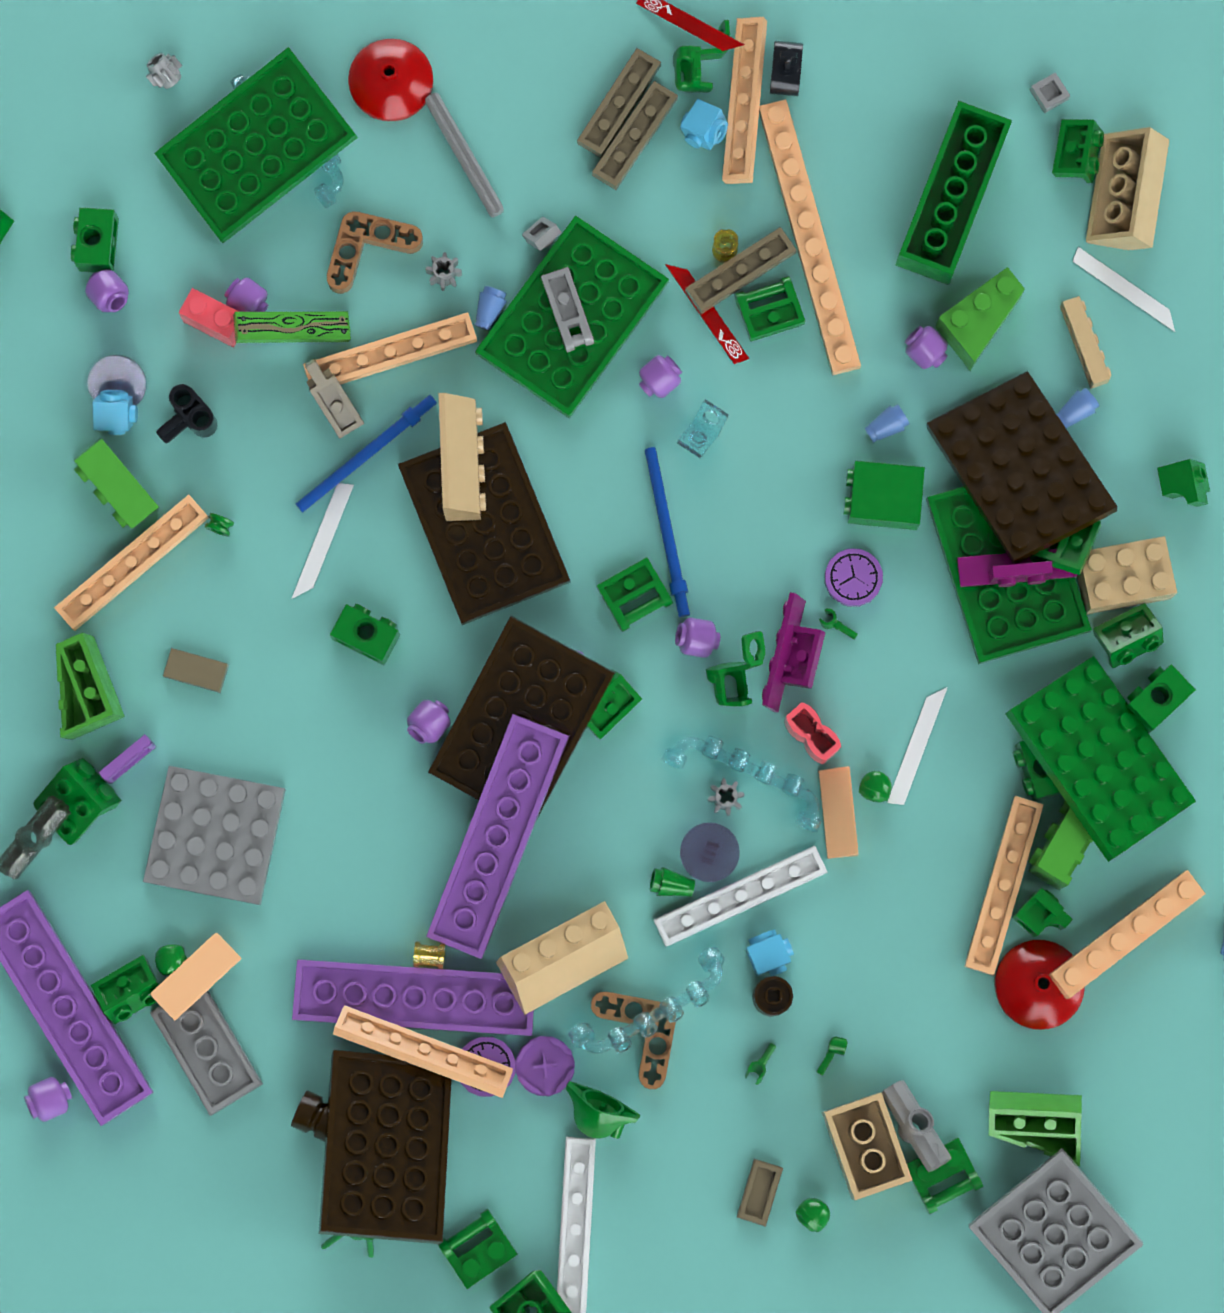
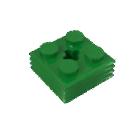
[490,1270,572,1313]

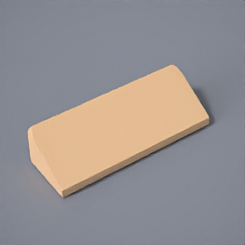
[819,766,859,859]
[150,933,242,1021]

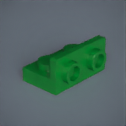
[1052,119,1104,183]
[1093,603,1164,668]
[587,670,642,740]
[91,955,159,1024]

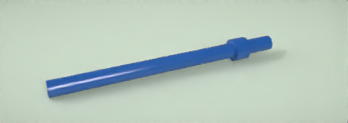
[296,395,437,513]
[645,447,690,618]

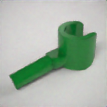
[819,608,858,640]
[816,1036,848,1076]
[745,1043,776,1085]

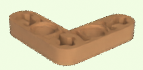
[327,211,423,294]
[591,992,677,1089]

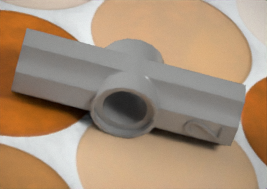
[882,1080,952,1172]

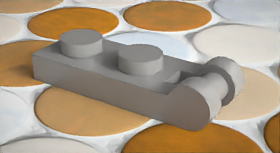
[541,267,594,353]

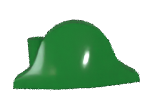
[566,1081,641,1139]

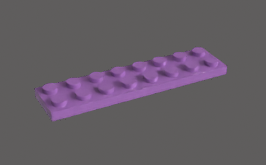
[426,714,569,959]
[0,890,154,1126]
[292,960,534,1036]

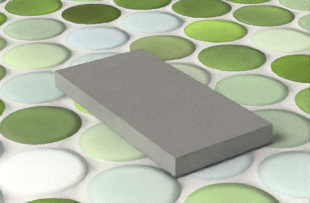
[150,991,263,1116]

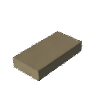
[163,648,229,693]
[736,1159,783,1227]

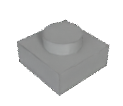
[1030,72,1070,113]
[522,217,562,251]

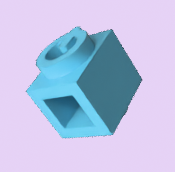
[680,99,728,150]
[93,390,138,435]
[746,929,794,977]

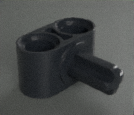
[770,41,803,96]
[156,384,218,444]

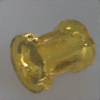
[712,229,738,262]
[413,941,446,969]

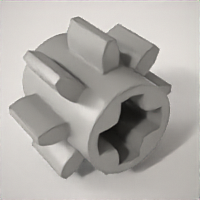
[146,53,182,89]
[426,252,462,291]
[707,778,745,816]

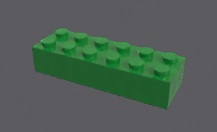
[895,100,1012,285]

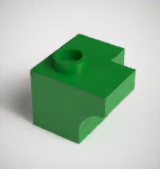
[1157,459,1210,507]
[1012,888,1073,937]

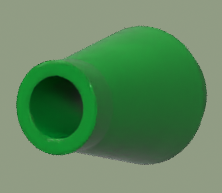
[649,867,695,897]

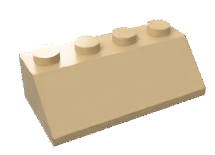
[1086,127,1169,250]
[438,393,486,521]
[496,901,628,1015]

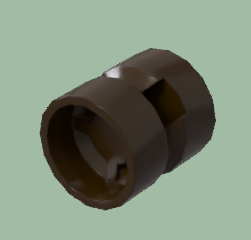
[752,976,793,1017]
[291,1090,328,1142]

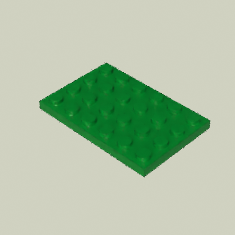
[154,47,358,243]
[475,215,669,419]
[926,487,1092,664]
[1005,656,1196,862]

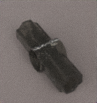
[0,796,71,879]

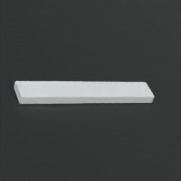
[653,846,828,947]
[557,1137,596,1313]

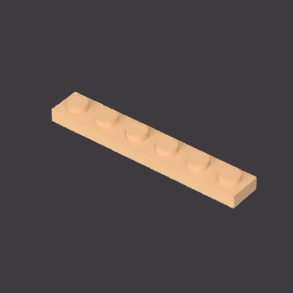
[722,17,767,184]
[303,312,477,384]
[54,494,209,631]
[964,796,1044,976]
[1049,870,1206,999]
[333,1005,513,1098]

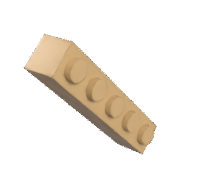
[1060,296,1111,389]

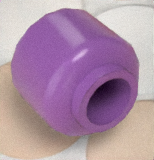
[85,270,129,312]
[224,278,269,312]
[905,326,948,369]
[639,355,682,398]
[675,617,721,658]
[407,700,451,744]
[24,1077,72,1122]

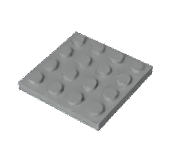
[143,766,286,905]
[969,1148,1143,1313]

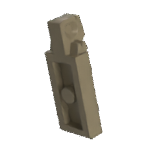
[304,358,364,439]

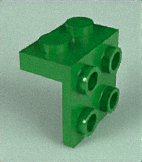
[33,758,122,845]

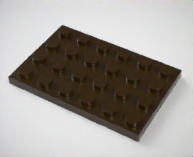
[927,371,1118,564]
[398,422,571,625]
[428,616,616,822]
[318,1050,452,1244]

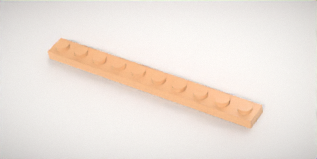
[759,99,861,376]

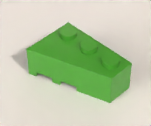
[935,267,1025,371]
[73,438,159,529]
[56,633,125,740]
[1028,801,1093,890]
[989,1091,1082,1167]

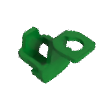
[673,20,730,93]
[706,631,765,706]

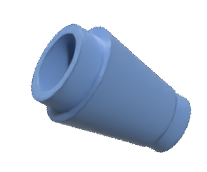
[475,286,507,331]
[1057,388,1100,429]
[865,404,910,443]

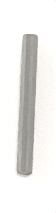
[425,93,504,217]

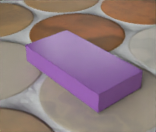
[98,734,156,784]

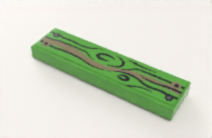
[233,311,351,343]

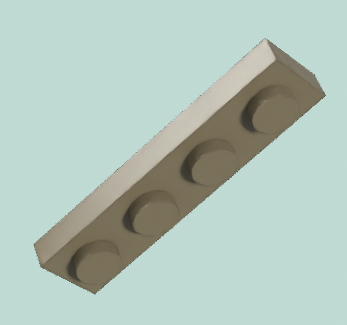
[577,48,661,158]
[592,81,678,190]
[685,227,797,314]

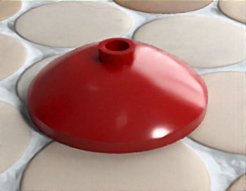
[348,39,433,121]
[994,940,1085,1030]

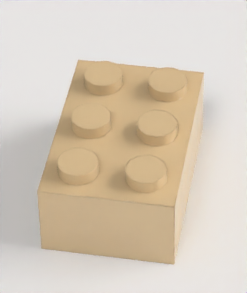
[1077,536,1178,615]
[821,1092,912,1200]

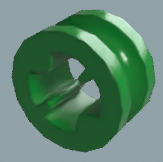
[205,513,234,537]

